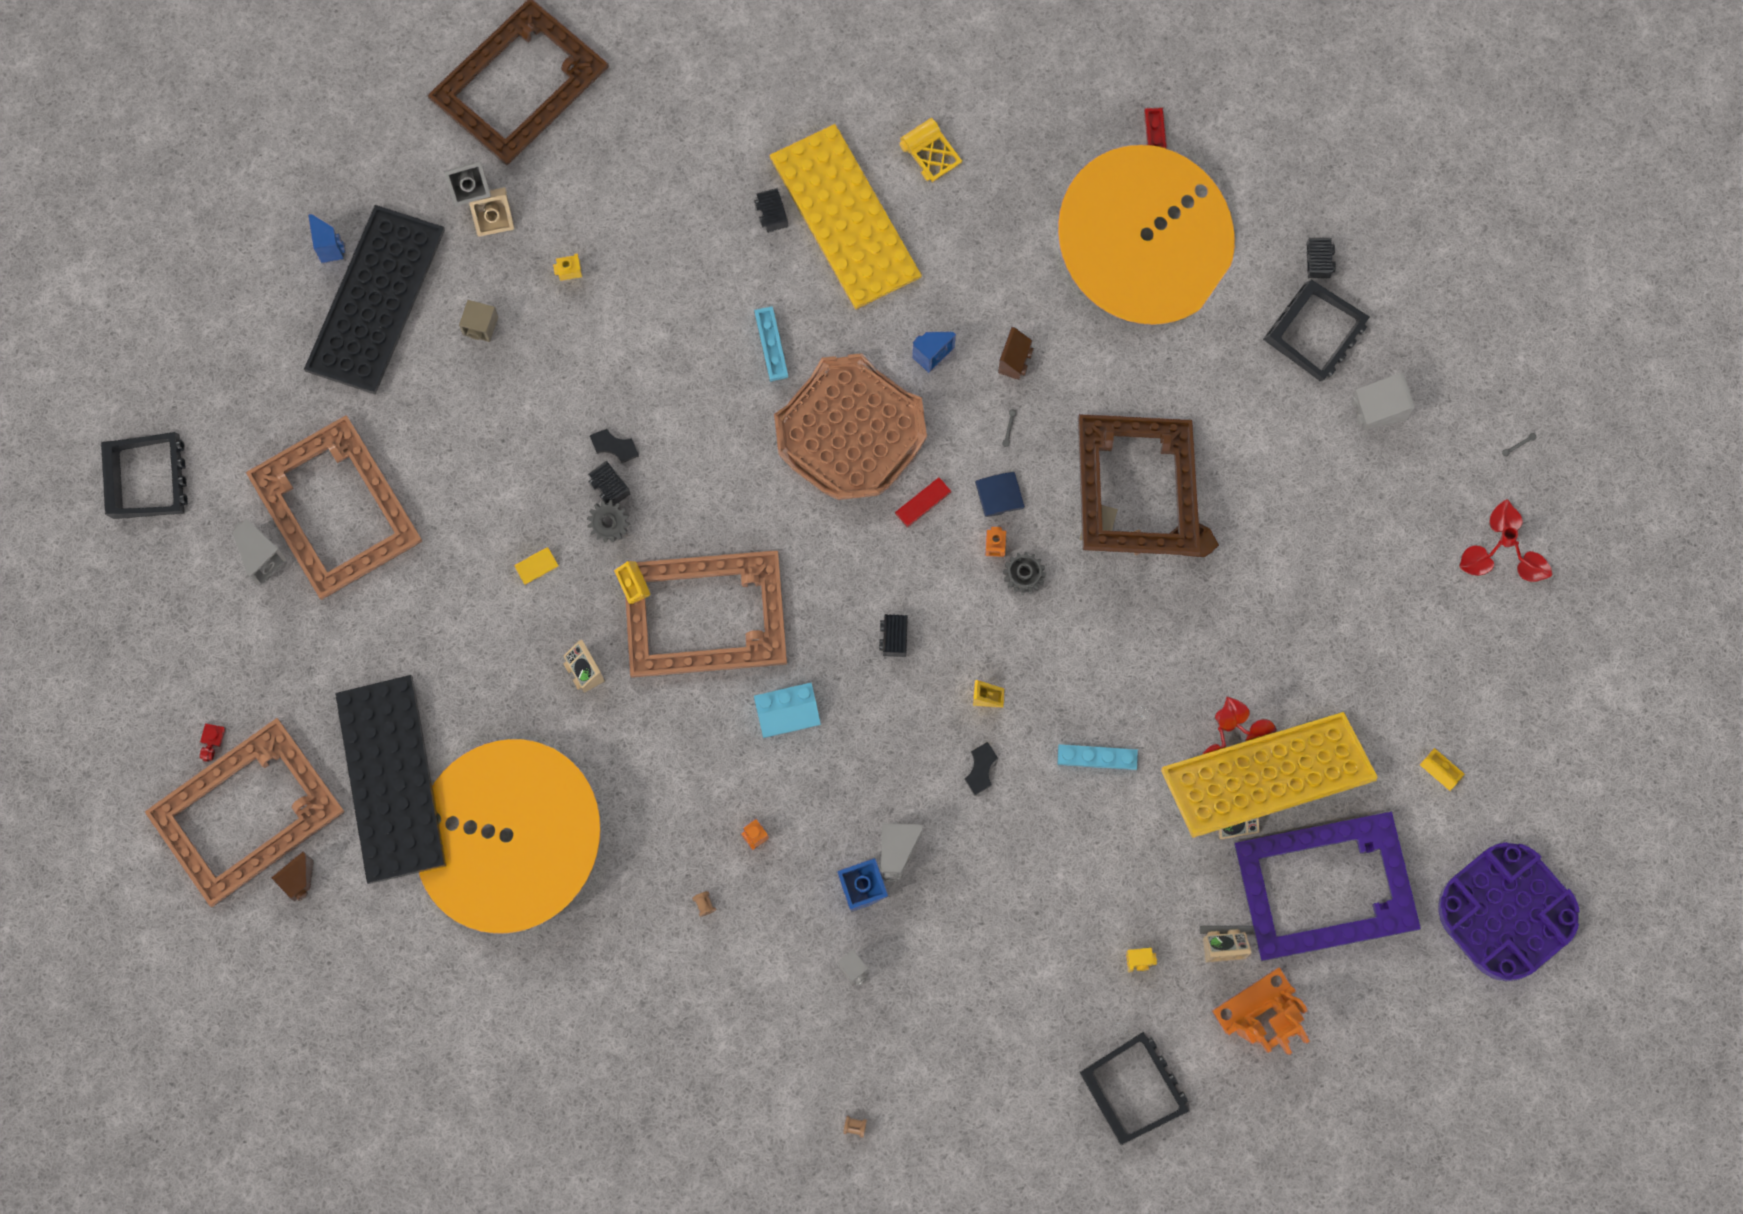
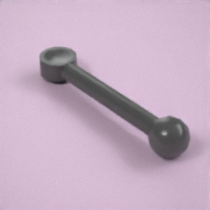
[1002,409,1016,447]
[1502,433,1536,457]

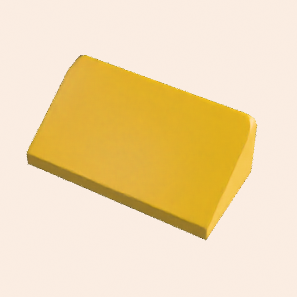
[514,547,558,585]
[614,561,651,604]
[1420,748,1465,791]

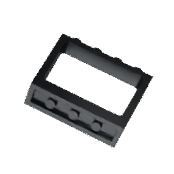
[1263,279,1370,381]
[101,432,188,519]
[1079,1032,1190,1145]

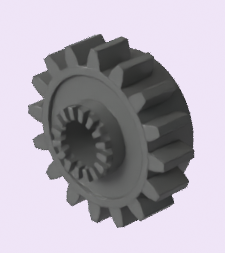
[587,500,630,543]
[1003,552,1046,595]

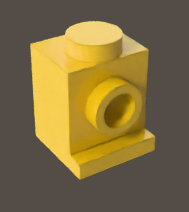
[553,253,582,281]
[1126,948,1157,973]

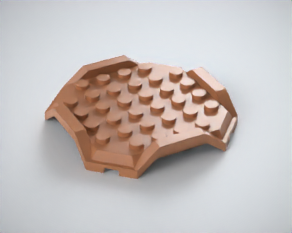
[774,353,927,500]

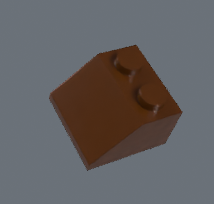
[998,327,1034,380]

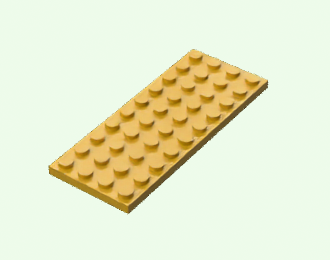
[769,124,922,310]
[1161,712,1378,838]

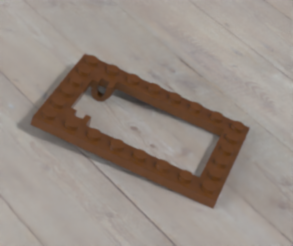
[427,0,609,166]
[1078,414,1201,556]

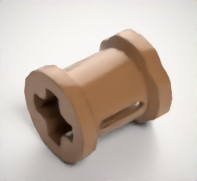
[692,891,716,917]
[843,1116,867,1138]

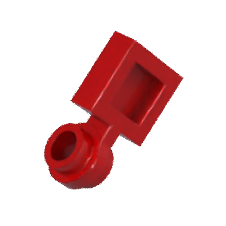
[200,723,226,762]

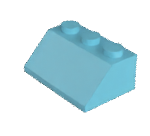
[754,683,821,738]

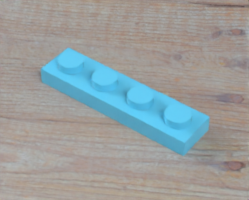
[754,306,788,382]
[1057,744,1138,770]

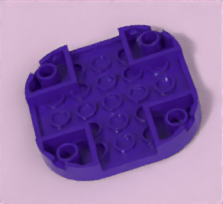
[1438,842,1580,981]

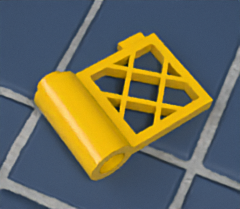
[899,118,962,182]

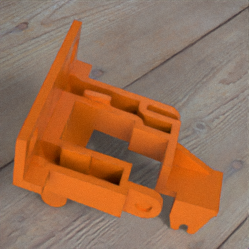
[1212,967,1310,1055]

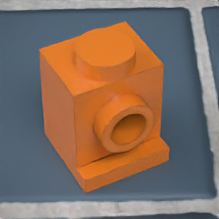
[985,527,1006,557]
[741,819,769,850]

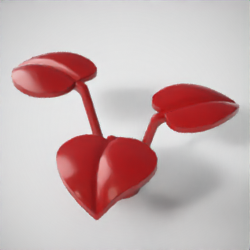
[1459,499,1552,582]
[1202,697,1277,755]

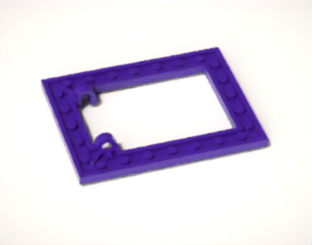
[1234,811,1421,961]

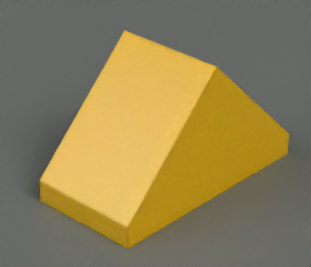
[973,680,1004,708]

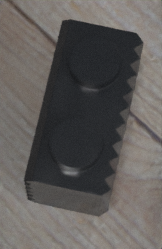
[754,188,788,233]
[1306,238,1336,279]
[588,461,631,505]
[879,614,908,657]

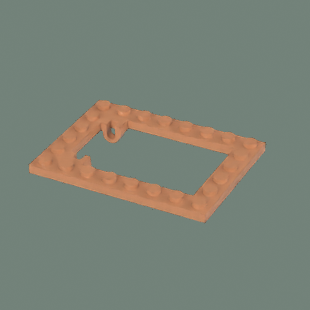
[245,415,422,600]
[623,550,787,678]
[145,718,345,907]

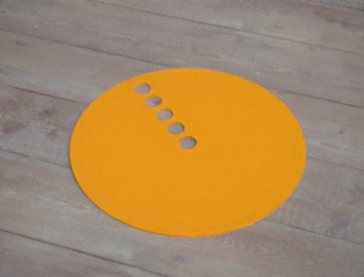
[1058,145,1235,325]
[419,739,601,933]

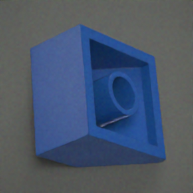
[308,214,346,263]
[912,332,956,373]
[837,858,888,912]

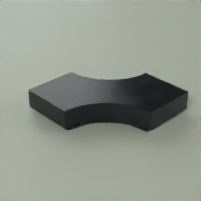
[589,429,639,464]
[964,742,998,796]

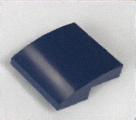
[975,472,1025,517]

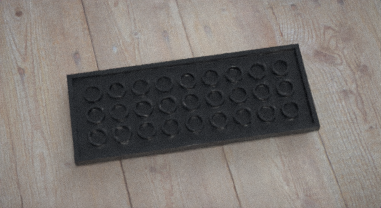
[304,205,445,395]
[335,675,446,884]

